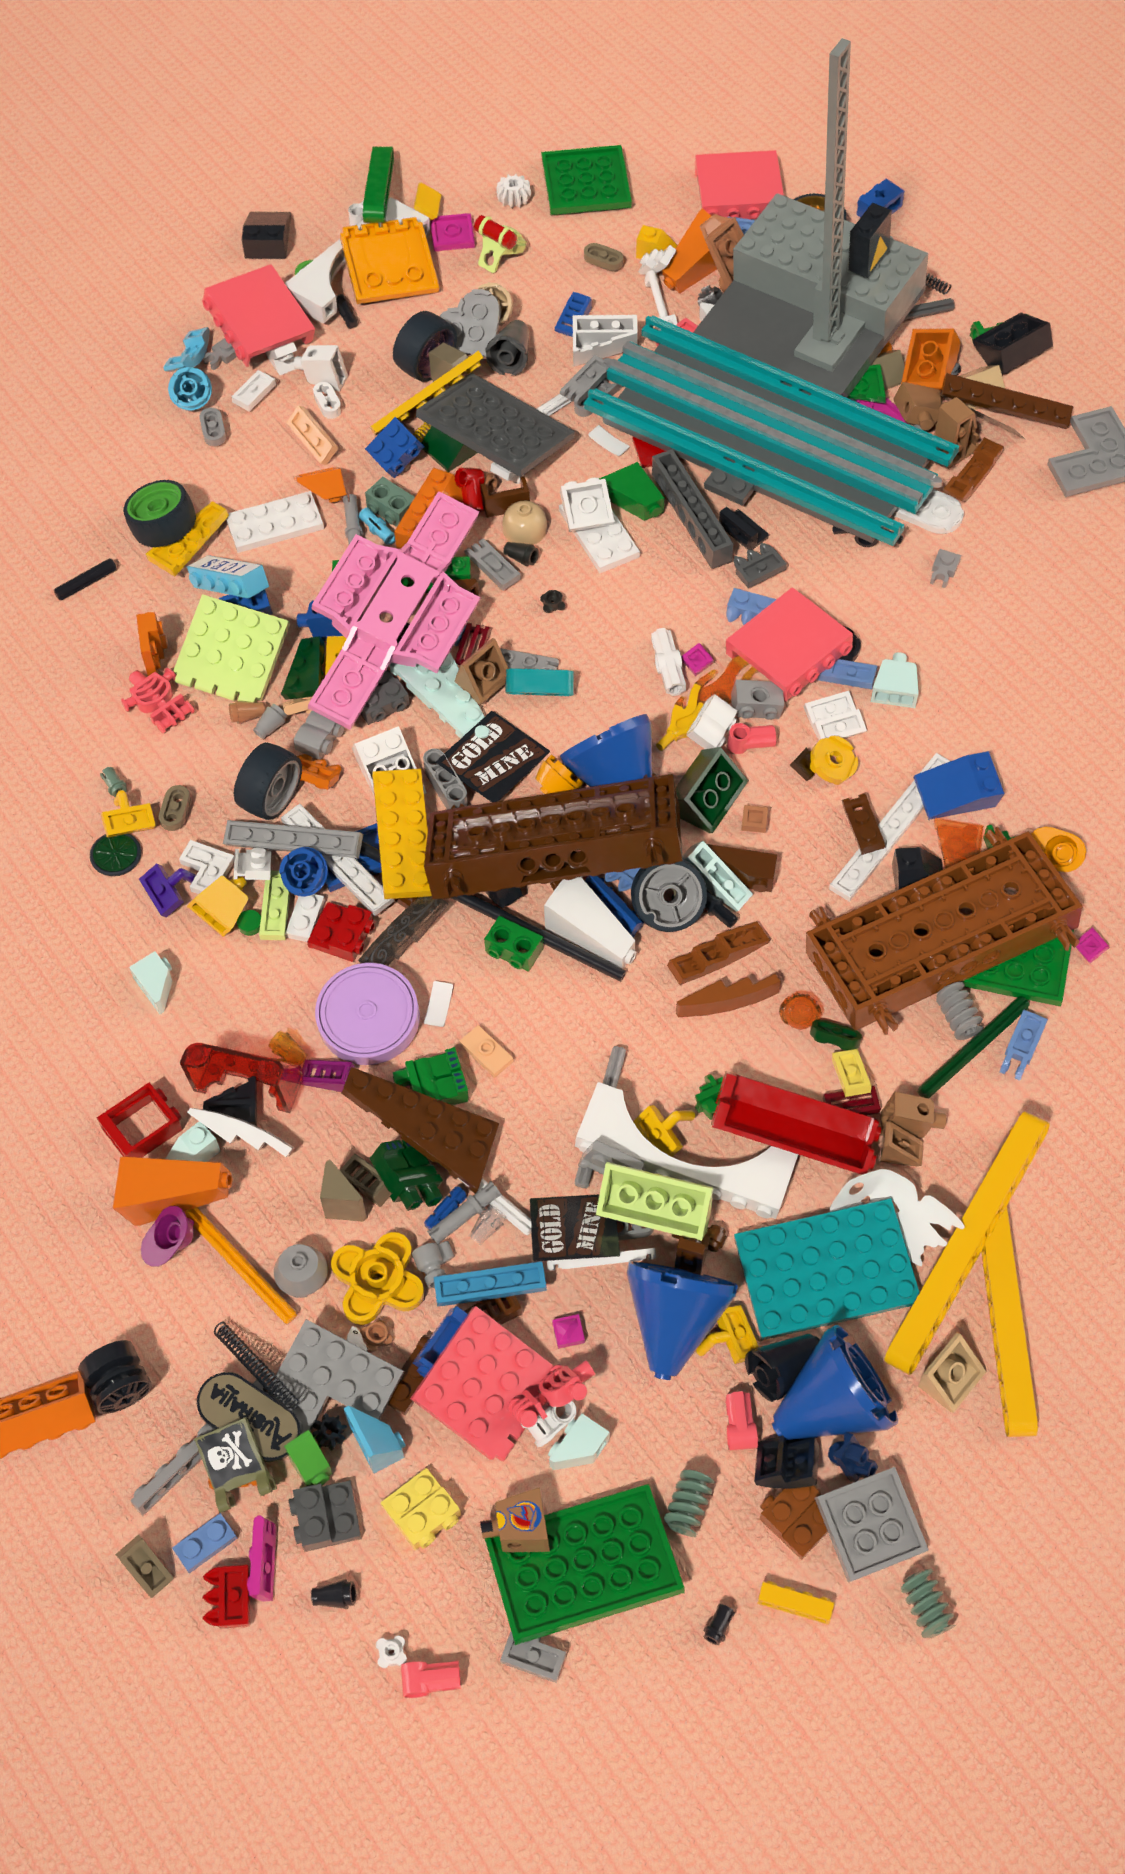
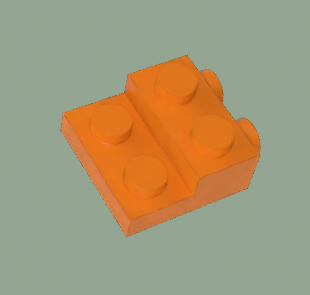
[136,612,168,676]

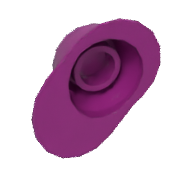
[141,1206,194,1267]

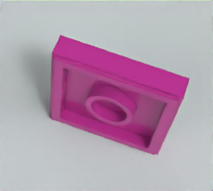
[430,213,475,251]

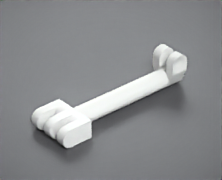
[645,270,678,331]

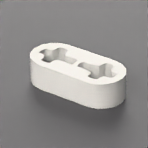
[313,382,341,419]

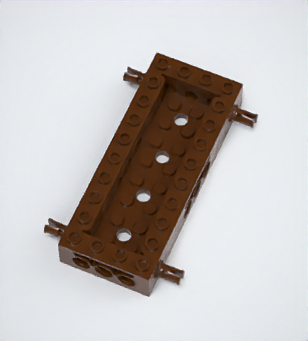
[424,773,683,900]

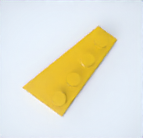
[146,501,229,577]

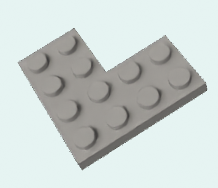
[1047,406,1125,497]
[267,1319,405,1435]

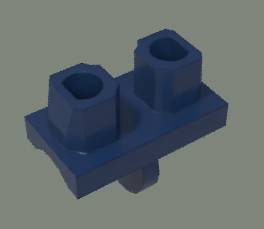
[828,1432,878,1482]

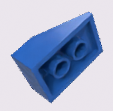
[913,751,1004,820]

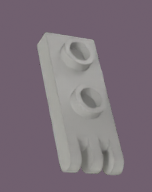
[560,355,607,405]
[464,538,521,591]
[500,648,559,670]

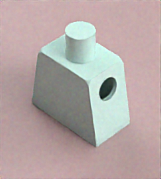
[871,652,919,708]

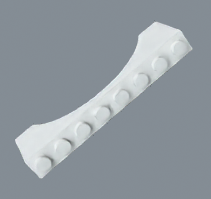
[285,197,430,324]
[575,1082,798,1219]

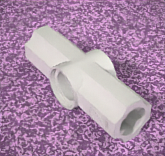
[651,628,686,696]

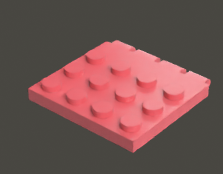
[410,1306,553,1462]

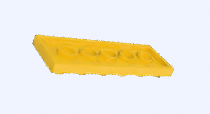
[372,769,432,899]

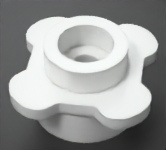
[376,1636,407,1669]

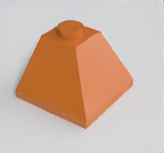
[294,466,346,503]

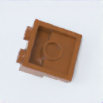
[760,1486,828,1560]

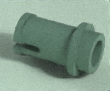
[100,767,127,797]

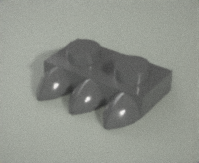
[734,543,787,589]

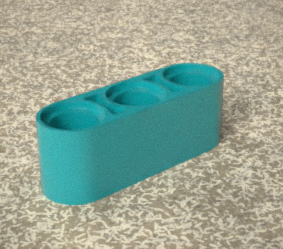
[505,668,574,696]

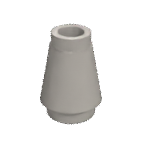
[253,704,287,739]

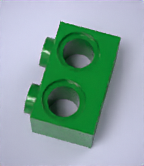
[484,916,544,972]

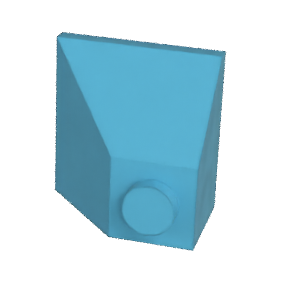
[344,1406,406,1474]

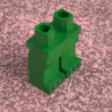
[392,1047,468,1105]

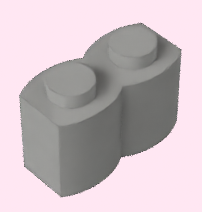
[294,711,344,760]

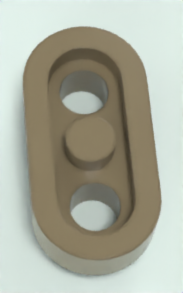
[584,243,623,271]
[159,785,191,831]

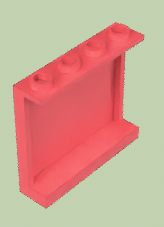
[695,150,784,219]
[202,264,315,367]
[726,587,853,702]

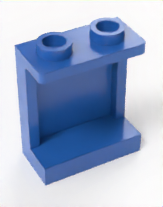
[413,1306,468,1378]

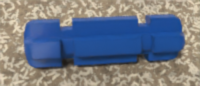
[424,1186,467,1230]

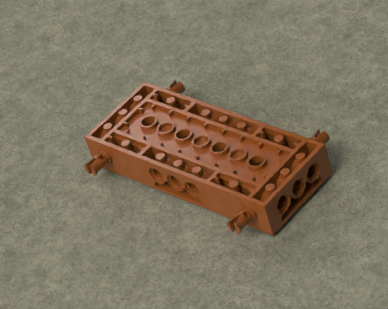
[806,827,1083,1035]

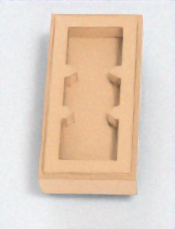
[459,1025,513,1078]

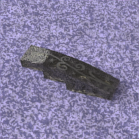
[358,896,449,966]

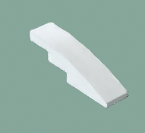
[187,1108,294,1157]

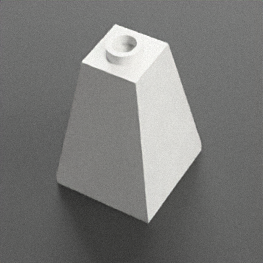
[544,877,637,969]

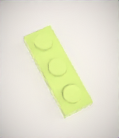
[259,871,290,940]

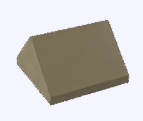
[871,350,905,390]
[320,1159,367,1222]

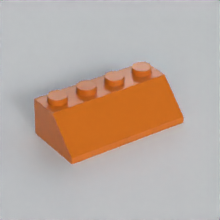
[394,468,463,549]
[0,1371,95,1459]

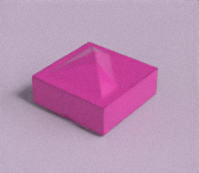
[681,643,714,676]
[1076,927,1110,963]
[552,1314,585,1349]

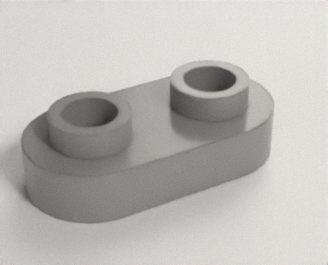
[199,408,226,446]

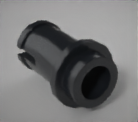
[703,1604,735,1645]

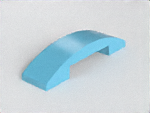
[163,327,210,372]

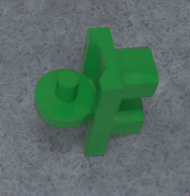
[695,1074,723,1120]

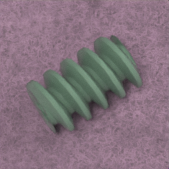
[664,1470,715,1537]
[901,1569,956,1638]

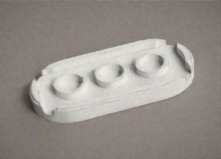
[892,489,964,534]
[547,1248,656,1271]

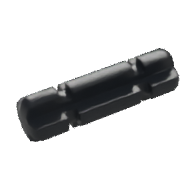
[336,294,358,329]

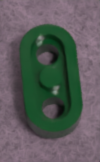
[810,1019,862,1051]

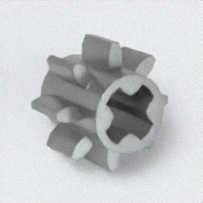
[698,285,723,307]

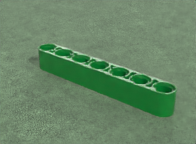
[363,146,394,223]

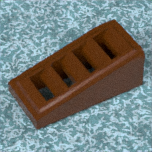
[464,1295,522,1325]

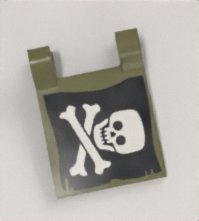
[194,1417,277,1513]

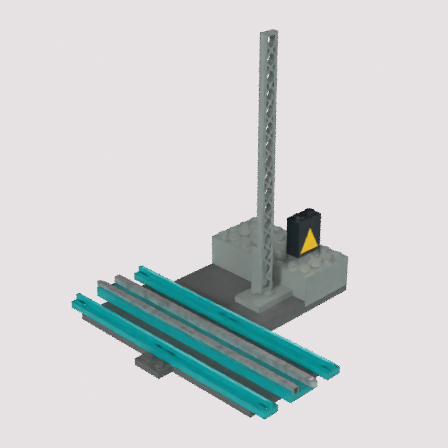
[584,38,959,546]

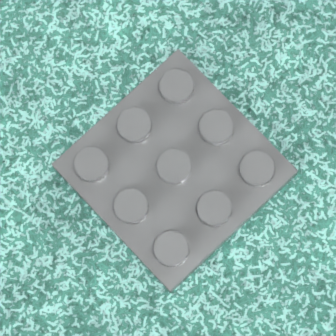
[815,1467,929,1582]

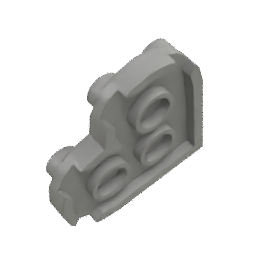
[434,289,500,357]

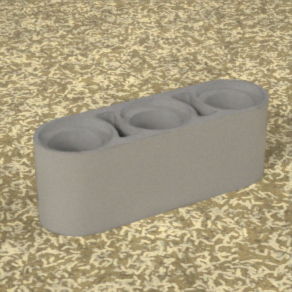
[423,748,468,810]

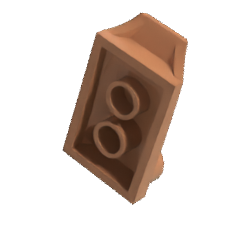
[700,214,744,292]

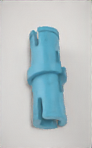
[359,508,395,545]

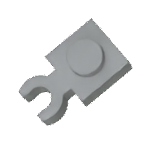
[203,338,237,370]
[930,549,962,588]

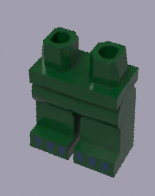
[369,1140,443,1211]

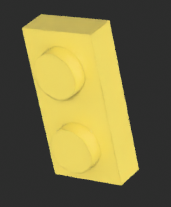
[832,1049,871,1097]

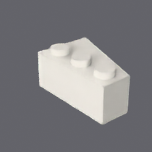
[573,315,638,367]

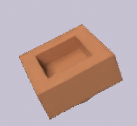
[741,805,768,833]

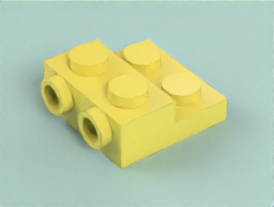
[380,1468,461,1550]

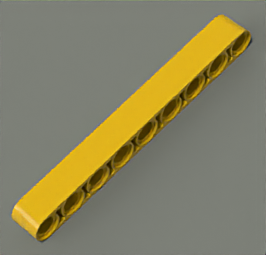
[981,1207,1038,1437]

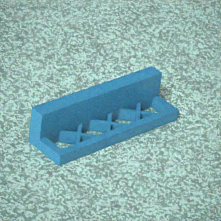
[434,1261,547,1307]

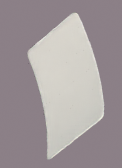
[588,425,630,456]
[424,981,453,1027]

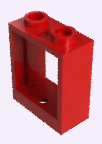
[97,1082,182,1158]

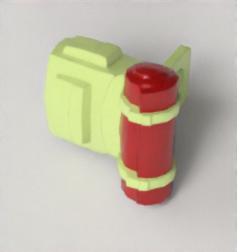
[474,215,526,273]

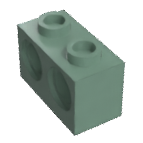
[365,477,415,526]

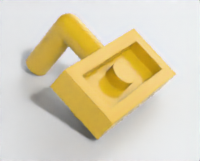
[101,790,156,838]
[633,1105,695,1157]
[696,1305,759,1364]

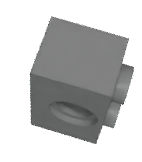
[731,680,784,720]

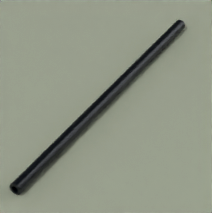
[360,841,626,982]

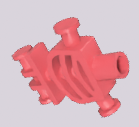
[120,668,195,733]
[508,1361,595,1427]

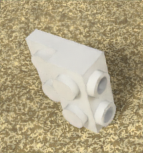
[560,477,614,532]

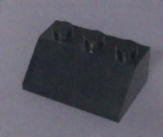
[972,312,1053,374]

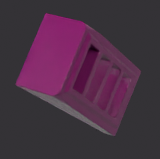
[298,1060,355,1092]

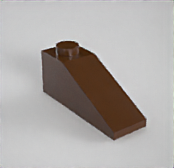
[707,844,778,892]

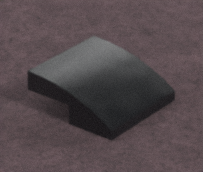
[754,1436,819,1489]

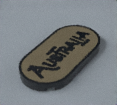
[197,1372,300,1462]

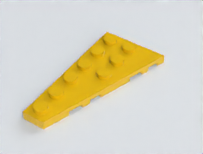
[370,350,483,434]

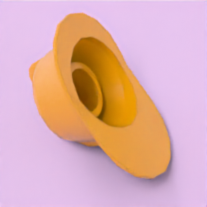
[1031,827,1086,872]

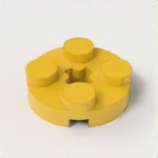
[810,736,858,785]

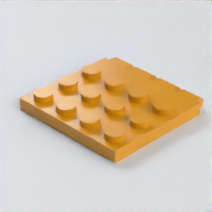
[340,217,439,304]

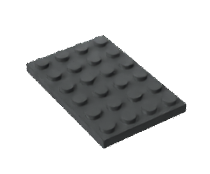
[416,373,575,477]

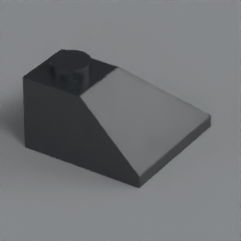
[892,847,943,891]

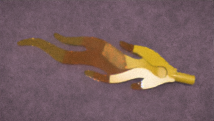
[656,656,759,751]

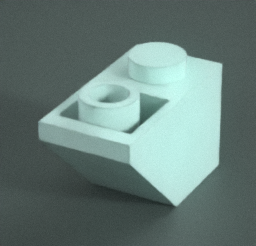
[548,1413,610,1470]

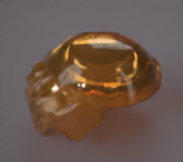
[779,992,822,1030]

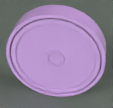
[315,963,420,1065]

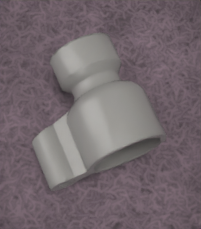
[412,1241,454,1288]

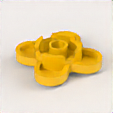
[331,1232,424,1325]

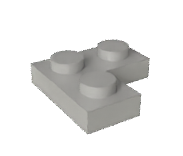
[500,1631,566,1683]

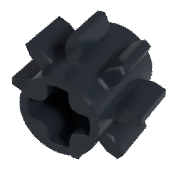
[312,1413,347,1451]

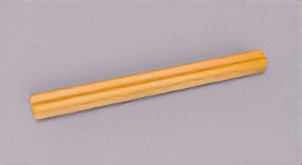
[184,1208,297,1324]

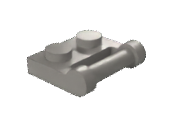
[578,1140,644,1175]

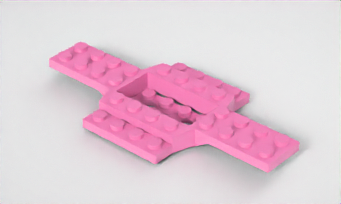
[308,491,480,730]

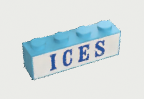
[187,555,269,598]

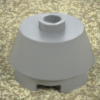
[274,1244,328,1298]

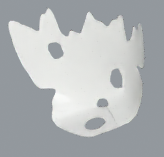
[830,1169,965,1266]

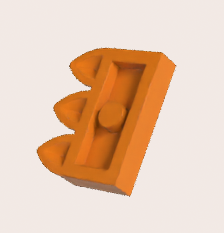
[297,754,341,790]

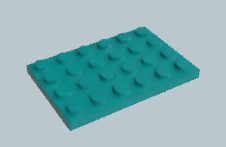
[734,1198,920,1341]

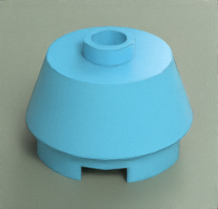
[168,367,212,410]

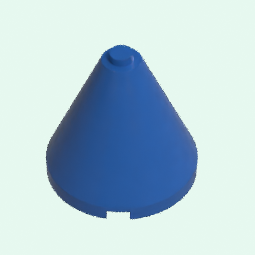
[560,714,652,787]
[627,1262,738,1380]
[772,1325,898,1440]

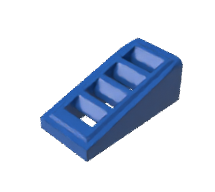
[555,292,592,337]

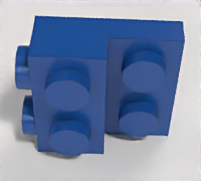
[365,417,425,478]

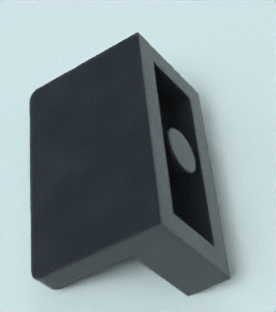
[719,506,769,550]

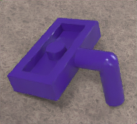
[139,863,196,918]

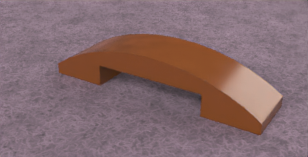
[943,438,1004,501]

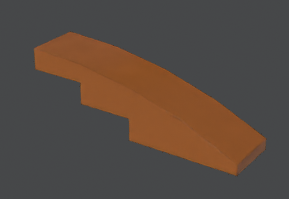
[667,921,770,985]
[676,974,781,1018]

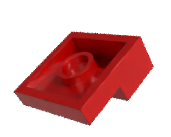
[307,902,375,963]

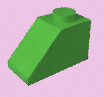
[284,1430,333,1487]

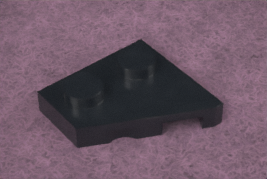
[203,1076,257,1129]

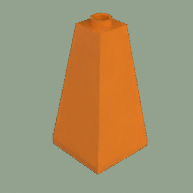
[662,208,717,294]
[113,1157,233,1226]

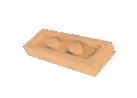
[287,405,338,465]

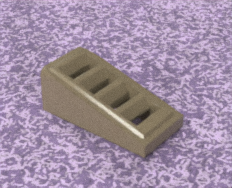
[340,1154,392,1207]

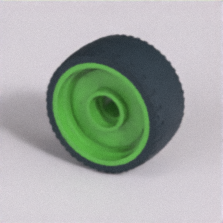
[123,480,196,547]

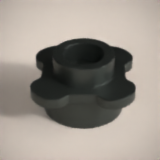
[540,590,565,613]

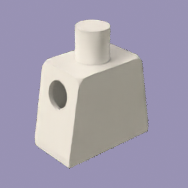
[294,345,348,391]

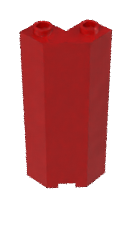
[711,1071,881,1175]

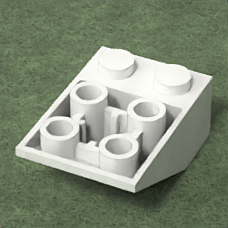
[352,726,427,794]

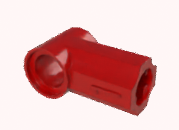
[455,467,485,512]

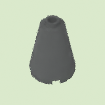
[485,320,529,375]

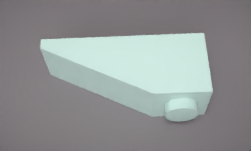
[682,841,753,912]

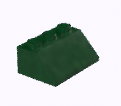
[676,747,748,833]

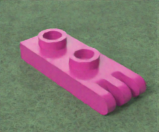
[247,1515,277,1602]

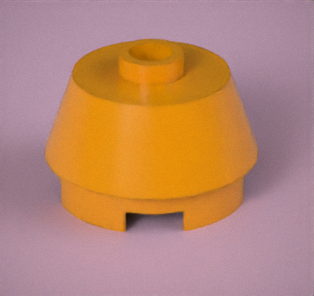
[535,754,584,794]

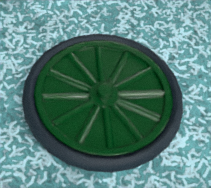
[90,834,142,876]

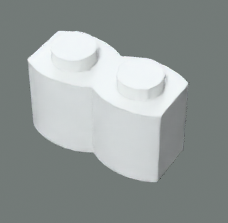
[686,694,737,749]

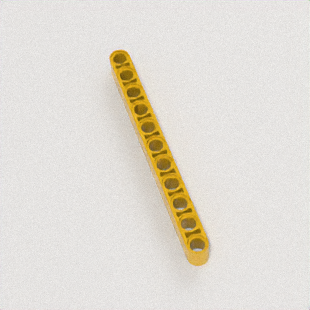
[884,1111,1050,1375]

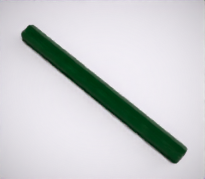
[917,996,1030,1099]

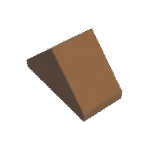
[880,1121,923,1167]

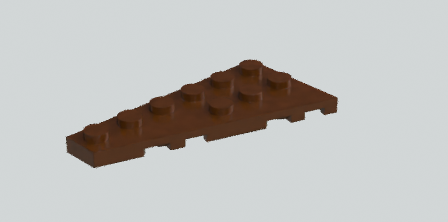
[341,1067,499,1194]

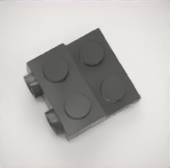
[360,668,410,725]
[289,1480,361,1552]

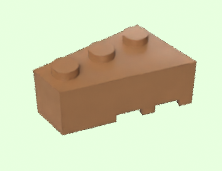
[934,397,979,469]

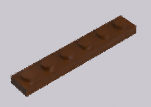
[941,373,1073,429]

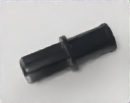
[705,891,738,928]

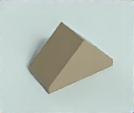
[429,342,468,381]

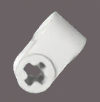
[520,1401,576,1447]

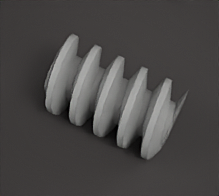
[936,982,983,1040]

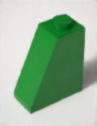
[599,462,664,521]

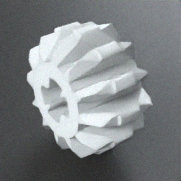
[496,174,531,208]

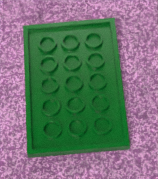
[485,1484,685,1645]

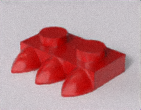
[202,1565,250,1629]

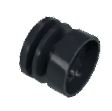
[78,1340,152,1414]

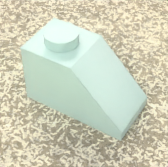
[129,951,172,1015]
[165,1121,221,1162]

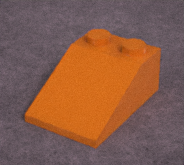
[901,329,961,390]

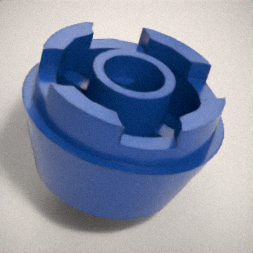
[279,847,328,897]

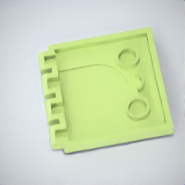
[173,594,290,702]

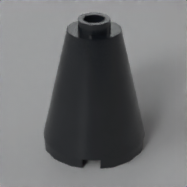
[745,1334,820,1402]

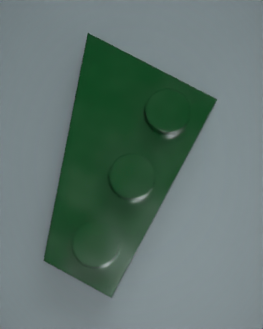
[281,636,325,700]

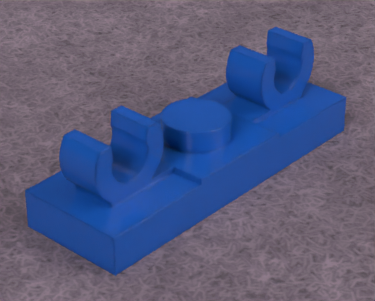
[585,876,644,938]

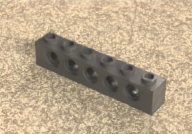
[652,449,733,569]

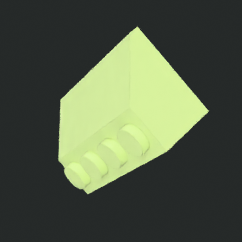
[596,1162,713,1241]

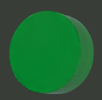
[237,910,261,936]

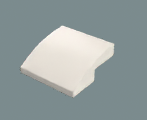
[803,691,867,740]

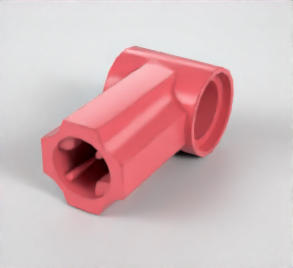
[727,723,776,754]
[726,1391,758,1451]
[401,1661,461,1698]

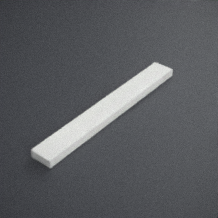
[829,753,950,902]

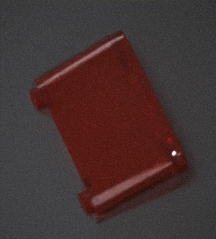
[179,1043,304,1113]

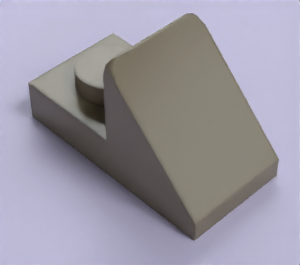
[115,1535,174,1599]

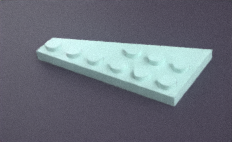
[389,653,489,739]

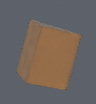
[454,638,509,704]

